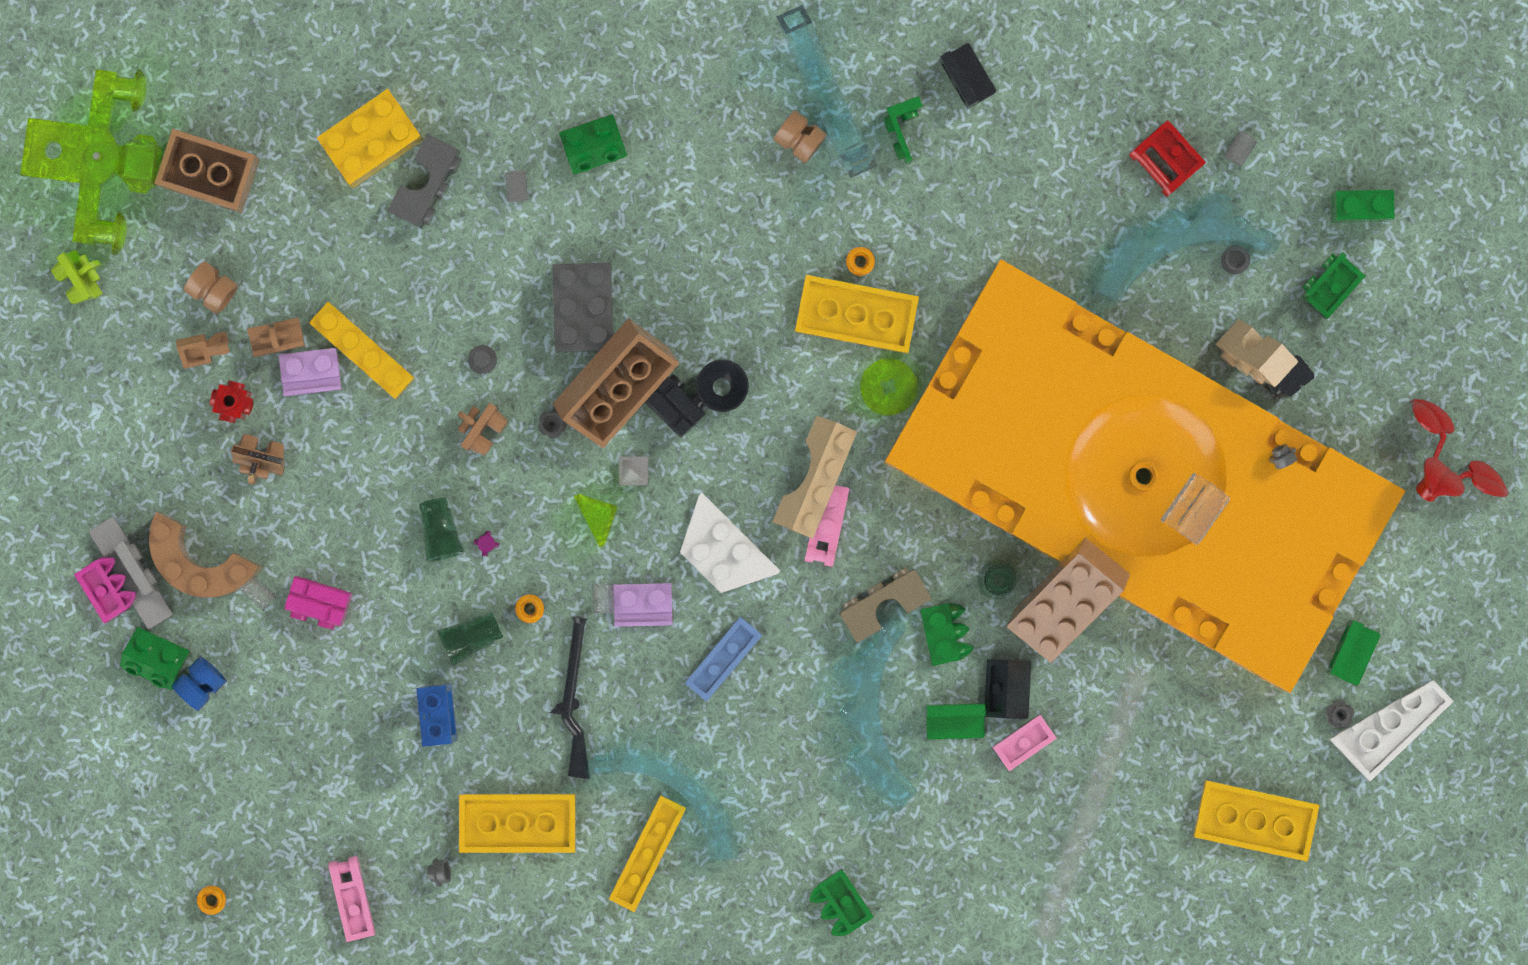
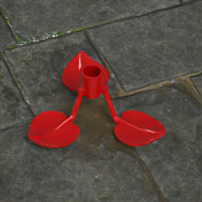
[1410,399,1509,502]

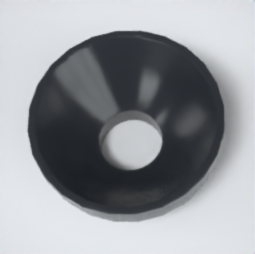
[696,359,749,412]

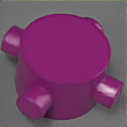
[474,531,499,556]

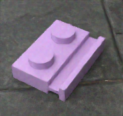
[279,348,342,397]
[614,583,673,627]

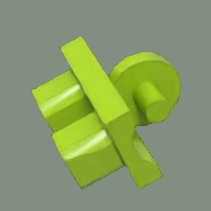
[51,250,103,304]

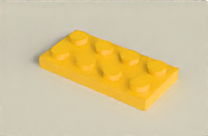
[795,275,919,354]
[1193,780,1320,862]
[459,794,576,853]

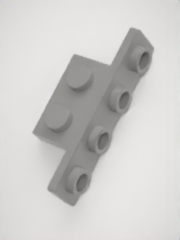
[89,517,173,629]

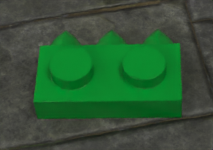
[920,603,974,666]
[809,868,874,936]

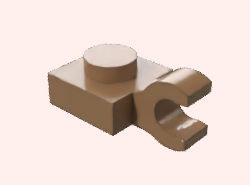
[176,332,230,369]

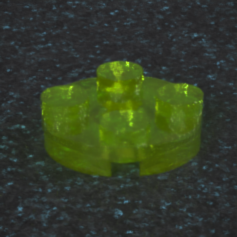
[860,358,917,416]

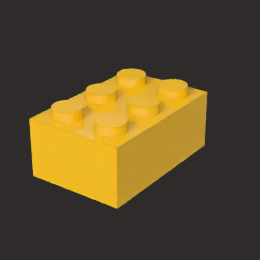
[317,89,424,189]

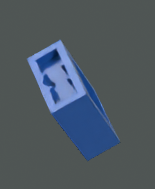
[416,683,457,747]

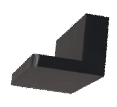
[939,43,996,110]
[984,659,1031,719]

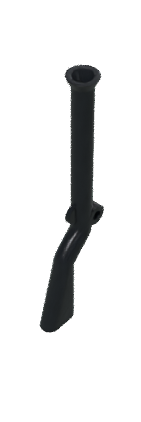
[549,616,590,779]

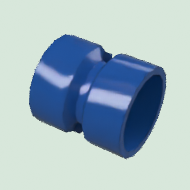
[171,656,227,711]

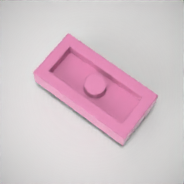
[992,714,1057,771]

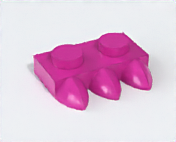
[74,557,136,624]

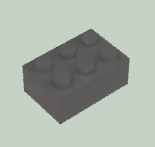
[552,262,614,353]

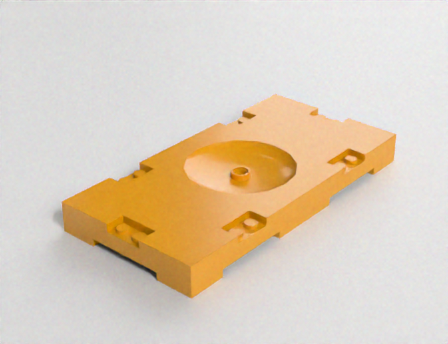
[884,259,1406,693]

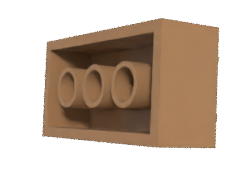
[553,318,679,448]
[1006,537,1130,663]

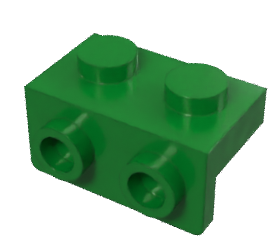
[559,114,627,174]
[1301,252,1366,320]
[120,626,190,690]

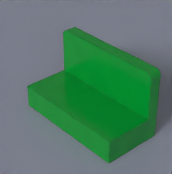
[1326,620,1381,686]
[926,703,986,740]

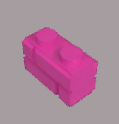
[285,576,353,630]

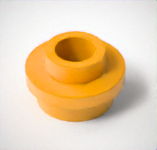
[846,247,875,276]
[515,594,544,623]
[197,885,226,915]

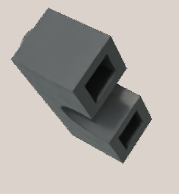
[388,134,462,229]

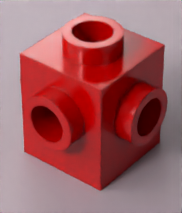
[210,380,254,424]

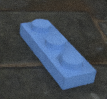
[685,617,762,702]

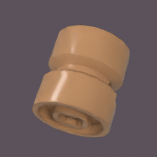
[773,110,827,164]
[183,261,239,315]

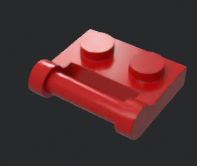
[1129,120,1206,198]

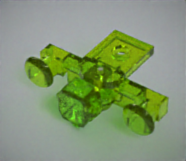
[20,69,163,255]

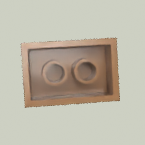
[154,128,260,214]

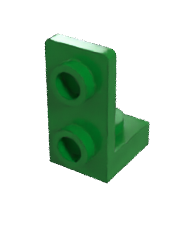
[883,96,923,165]

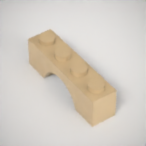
[772,415,857,539]

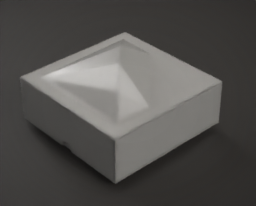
[619,457,648,486]

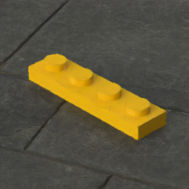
[309,302,415,399]
[609,795,686,912]

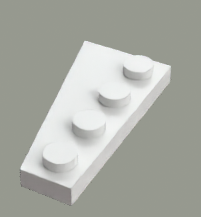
[1329,680,1454,781]

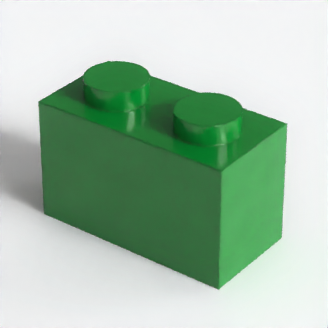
[1331,190,1395,223]

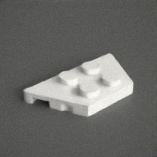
[680,493,780,593]

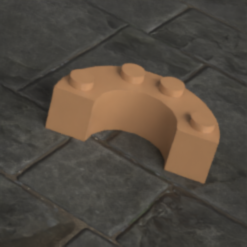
[149,512,263,597]

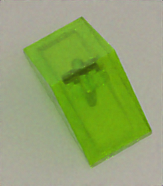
[574,494,619,548]

